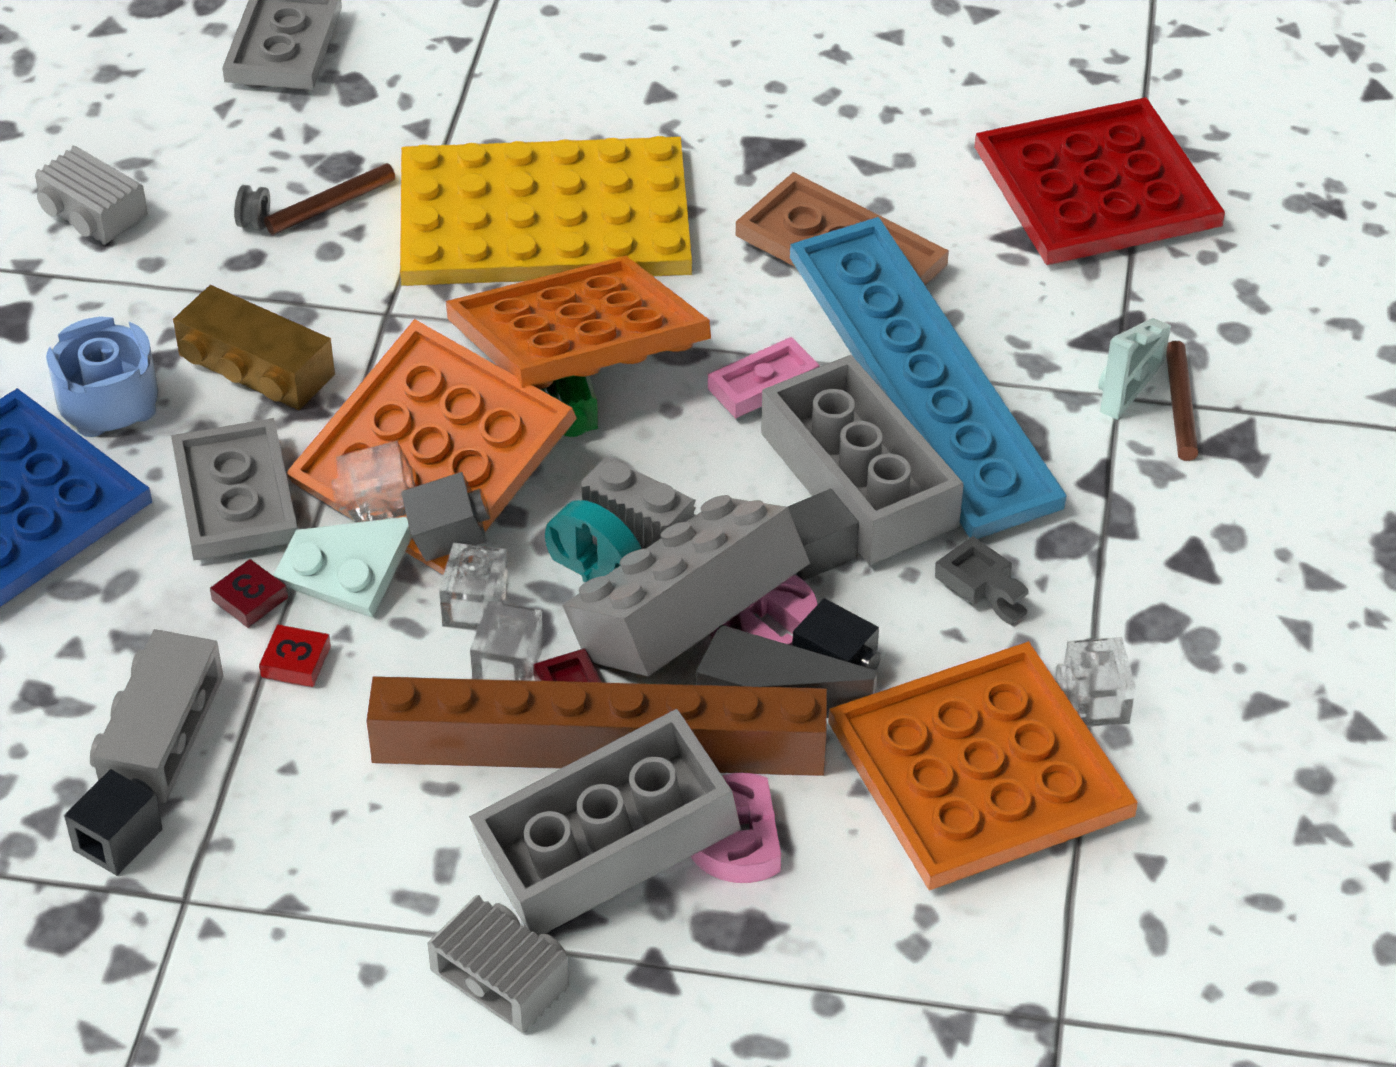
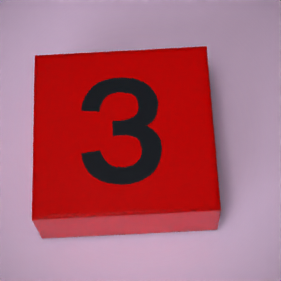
[259,624,331,687]

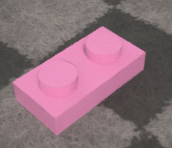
[708,337,820,419]

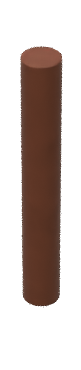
[264,163,396,235]
[1166,340,1198,461]

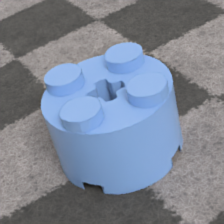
[46,316,158,437]

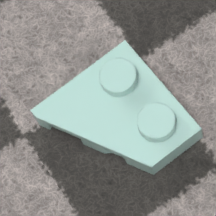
[1098,318,1171,420]
[273,517,412,617]

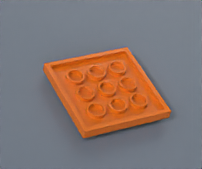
[446,256,711,389]
[286,319,577,578]
[828,641,1138,891]

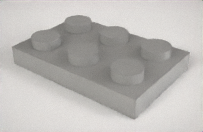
[222,0,342,90]
[171,418,298,561]

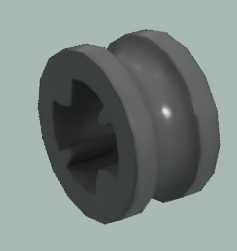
[234,184,270,230]

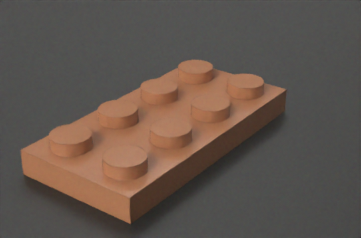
[735,172,949,285]

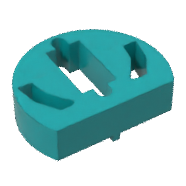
[545,500,642,582]

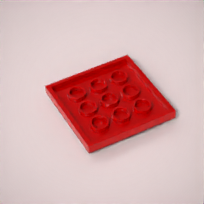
[974,97,1225,265]

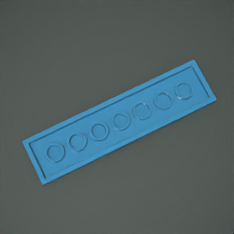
[790,217,1067,539]

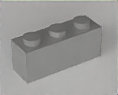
[90,629,224,804]

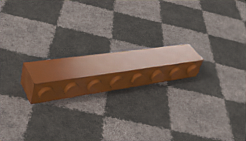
[366,676,827,776]

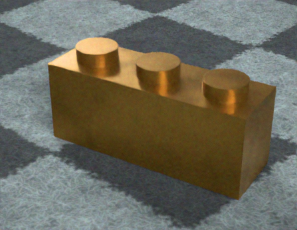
[173,284,335,410]

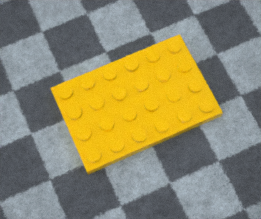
[400,136,692,286]

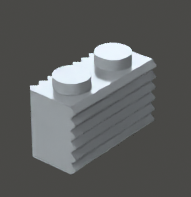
[35,145,148,245]
[581,456,696,549]
[427,895,569,1033]

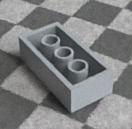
[761,355,964,566]
[562,495,810,676]
[469,709,741,936]

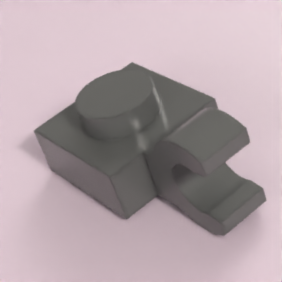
[935,536,1029,624]

